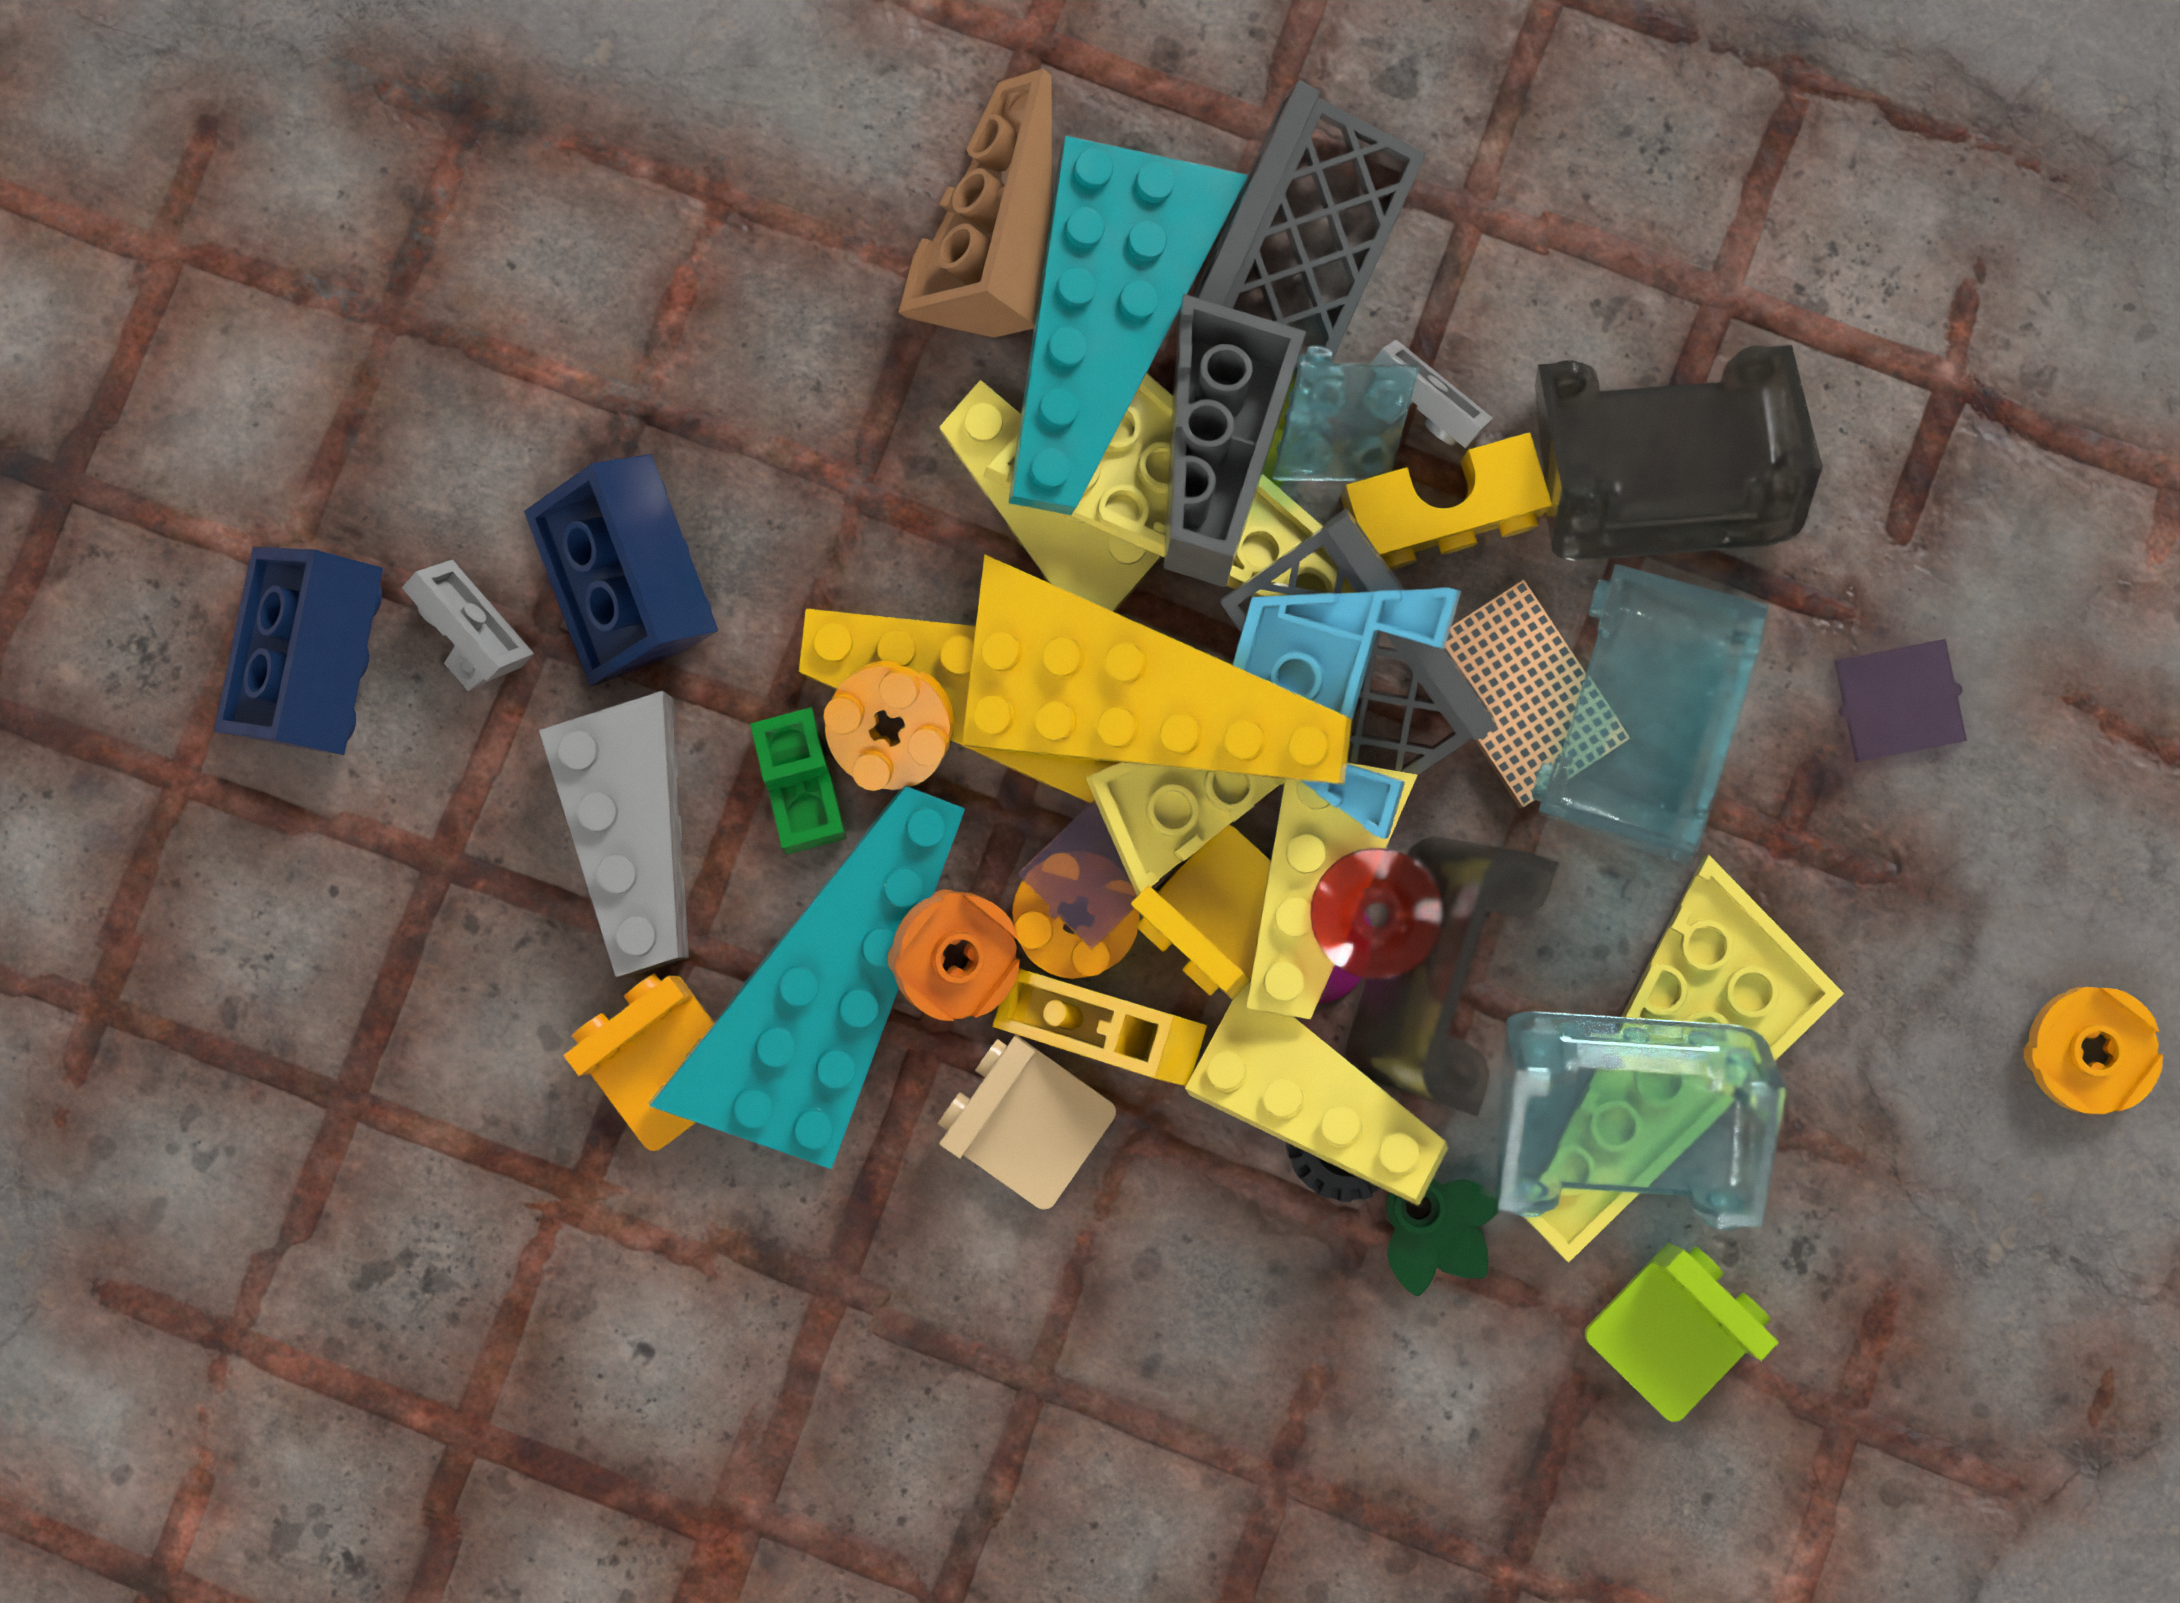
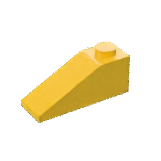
[992,968,1207,1086]

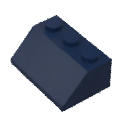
[524,454,719,686]
[214,547,383,755]

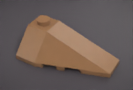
[898,68,1052,338]

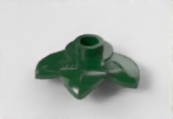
[1386,1178,1502,1296]

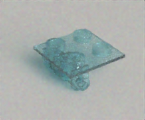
[1273,345,1419,481]

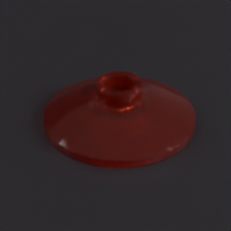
[1310,848,1442,979]

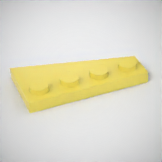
[939,380,1162,612]
[1086,762,1285,896]
[1246,763,1418,1019]
[1185,982,1448,1206]

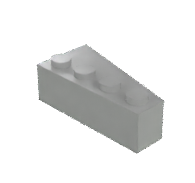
[539,691,689,977]

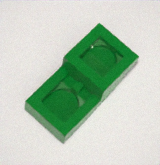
[750,707,847,855]

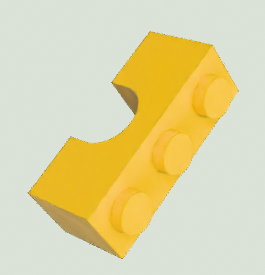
[1340,432,1552,570]

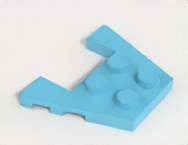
[1233,588,1461,839]

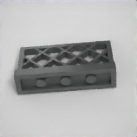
[1192,80,1427,381]
[1220,508,1497,775]

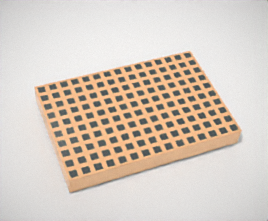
[1445,580,1629,809]

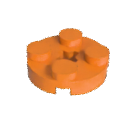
[887,889,1020,1021]

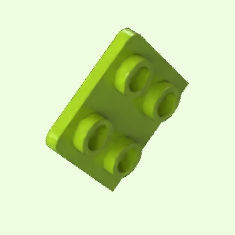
[1585,1242,1779,1422]

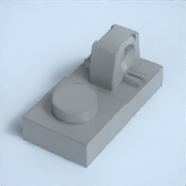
[1361,340,1493,448]
[402,559,534,691]

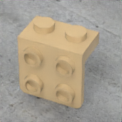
[938,1035,1116,1210]

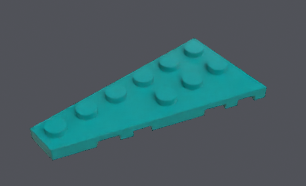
[1008,136,1249,515]
[648,786,965,1169]

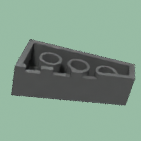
[1164,294,1306,588]

